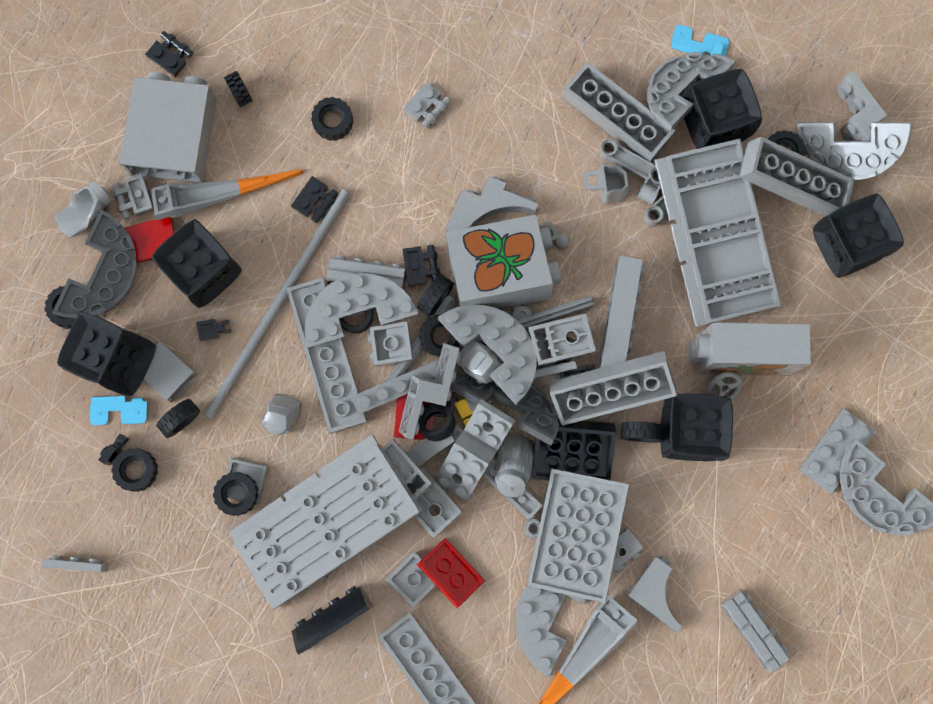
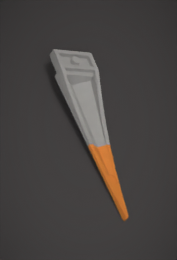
[151,169,303,220]
[538,595,639,704]

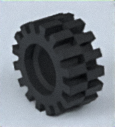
[224,71,253,107]

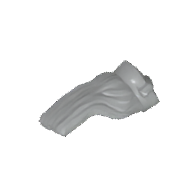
[54,181,111,238]
[494,434,534,497]

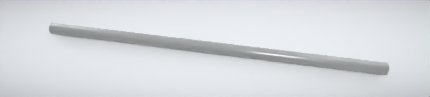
[204,189,350,419]

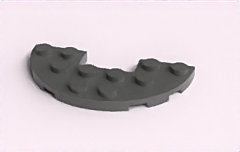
[52,210,137,319]
[450,374,559,445]

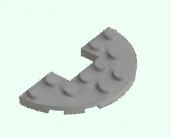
[647,52,735,131]
[797,122,913,180]
[305,273,418,348]
[438,305,537,405]
[840,438,933,535]
[515,586,586,677]

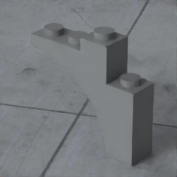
[446,176,538,232]

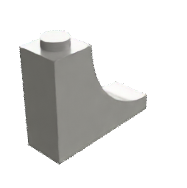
[626,556,682,632]

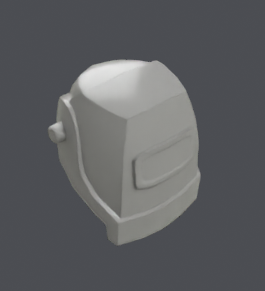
[457,340,502,384]
[261,394,301,435]

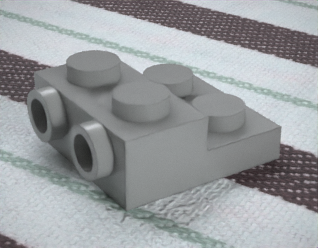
[368,322,413,367]

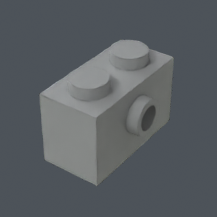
[612,529,643,573]

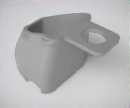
[583,163,631,204]

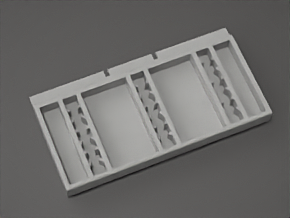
[654,139,781,327]
[229,434,423,609]

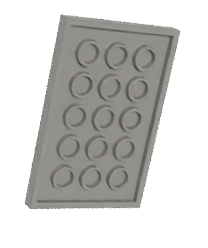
[527,469,630,603]

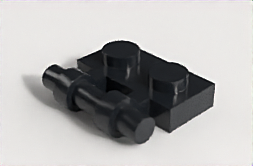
[145,31,194,77]
[291,176,338,223]
[402,245,441,287]

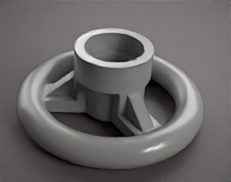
[707,371,742,400]

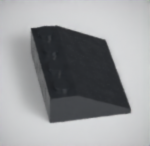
[532,418,616,480]
[291,586,374,655]

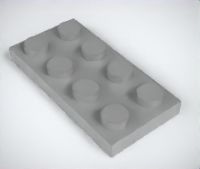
[798,408,876,494]

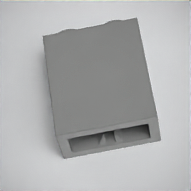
[144,342,198,402]

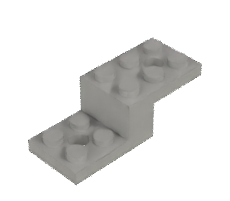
[836,71,887,141]
[500,314,596,370]
[399,343,461,440]
[435,399,515,501]
[383,439,463,538]

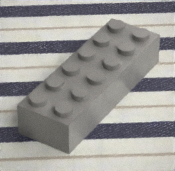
[562,62,675,162]
[739,137,854,216]
[597,256,645,369]
[549,351,677,426]

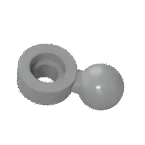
[539,222,570,249]

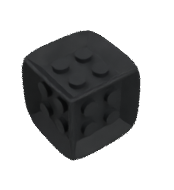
[683,69,762,149]
[813,193,904,278]
[152,219,242,308]
[57,313,156,396]
[661,393,733,462]

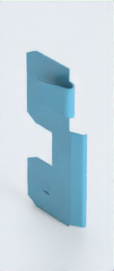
[671,24,729,57]
[90,396,147,425]

